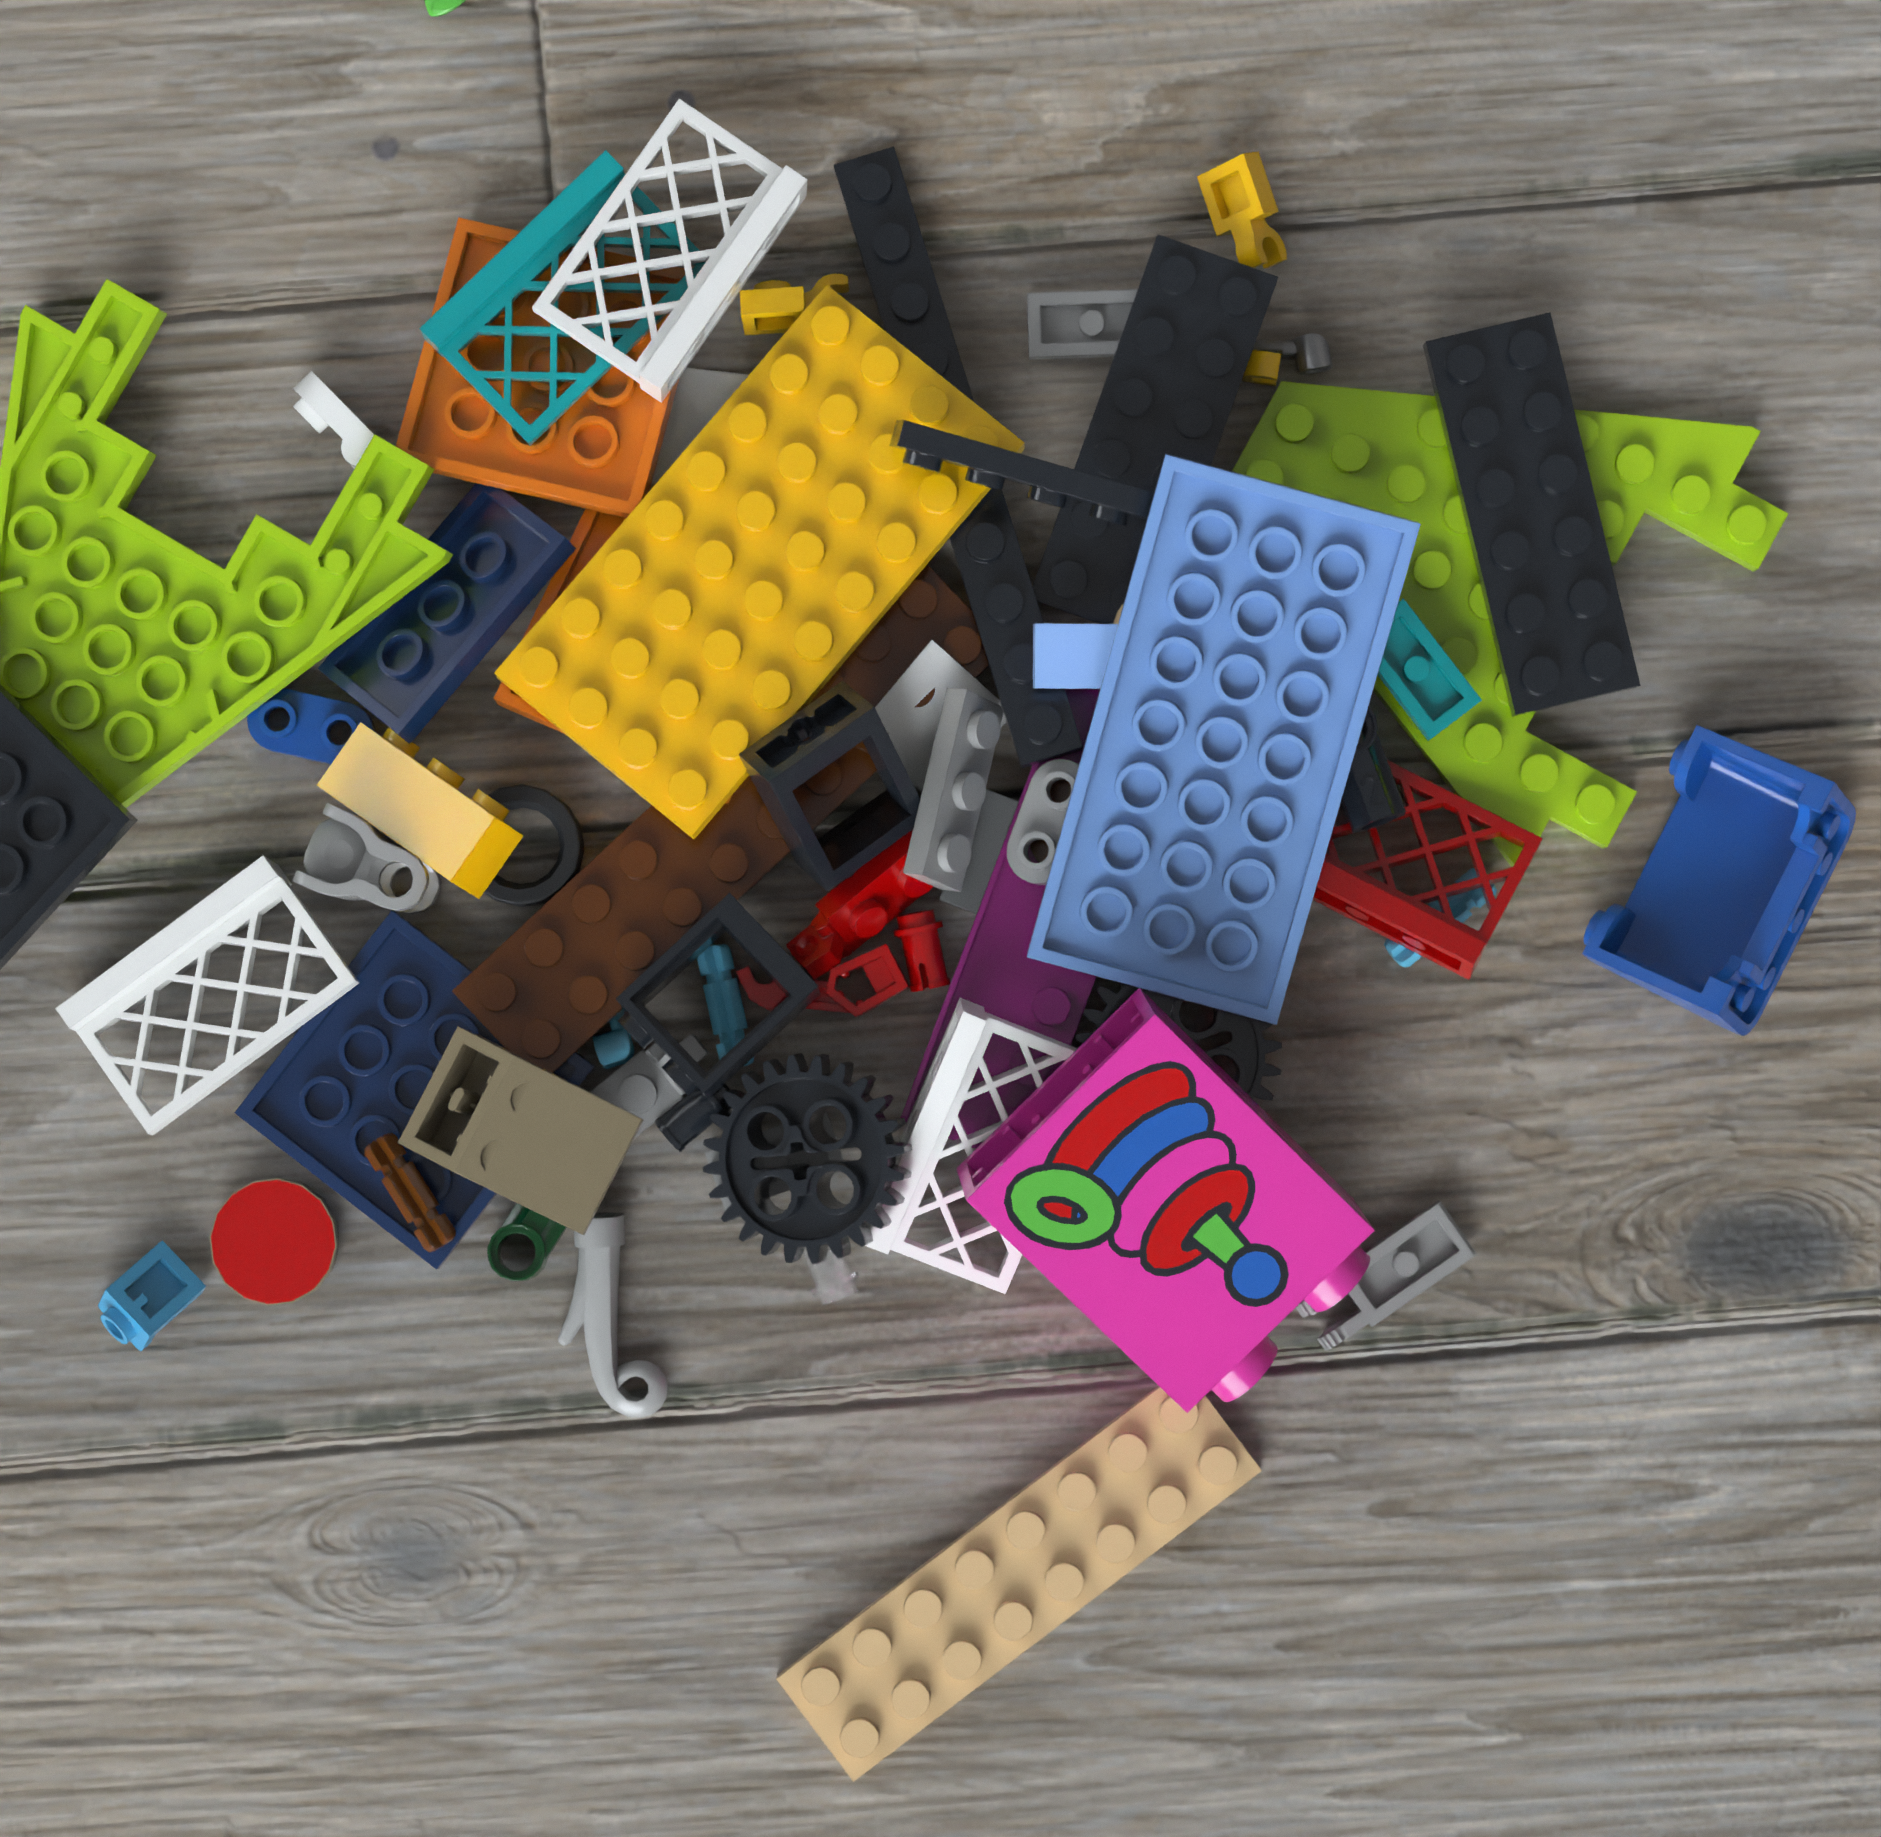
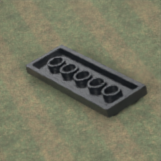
[1032,234,1279,624]
[1423,312,1640,717]

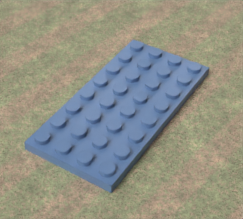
[1027,453,1421,1025]

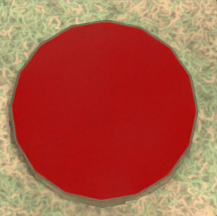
[209,1178,339,1306]

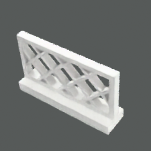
[532,99,808,403]
[55,855,360,1135]
[865,998,1078,1294]

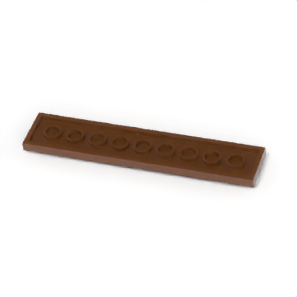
[452,564,989,1073]

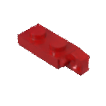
[786,830,933,980]

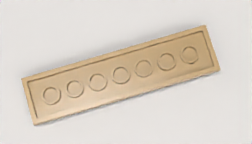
[776,1386,1262,1782]

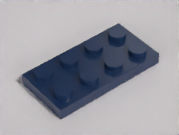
[318,483,576,744]

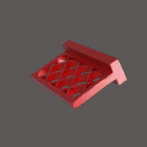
[1313,760,1543,980]

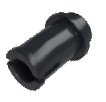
[655,1083,732,1152]

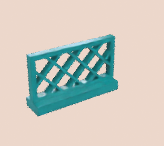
[419,150,706,446]

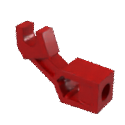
[736,944,910,1018]

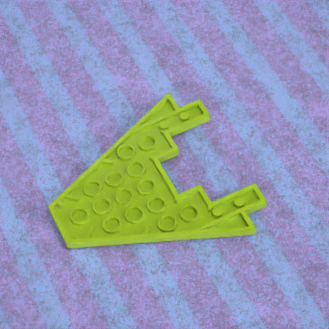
[0,279,453,808]
[1232,381,1789,867]

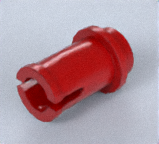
[893,909,950,992]

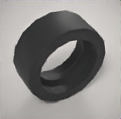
[484,784,585,907]

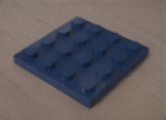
[234,910,596,1270]

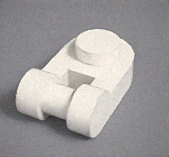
[293,371,374,469]

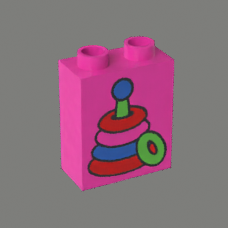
[956,988,1375,1413]

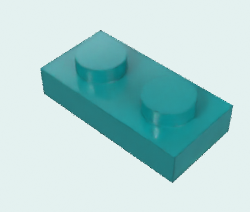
[1378,598,1482,741]

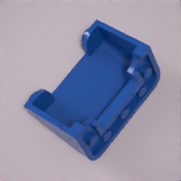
[1582,725,1856,1036]

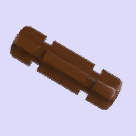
[364,1133,456,1252]

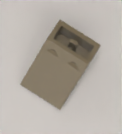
[398,1026,643,1235]

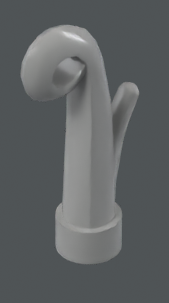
[558,1213,668,1418]

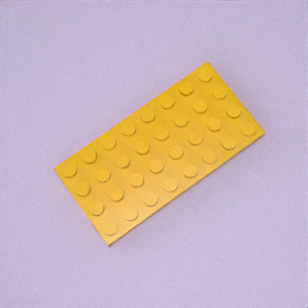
[494,284,1025,839]

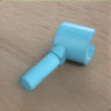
[593,1009,635,1069]

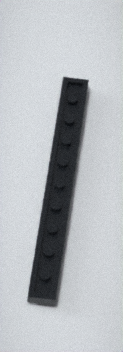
[833,146,1083,769]

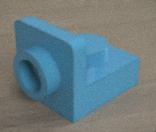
[98,1240,206,1351]

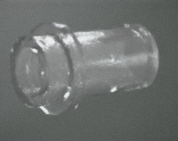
[803,1246,860,1306]

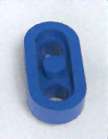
[247,688,376,765]

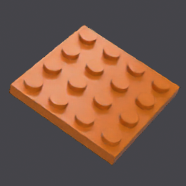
[396,217,685,518]

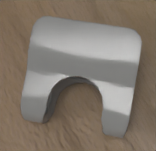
[292,803,441,915]

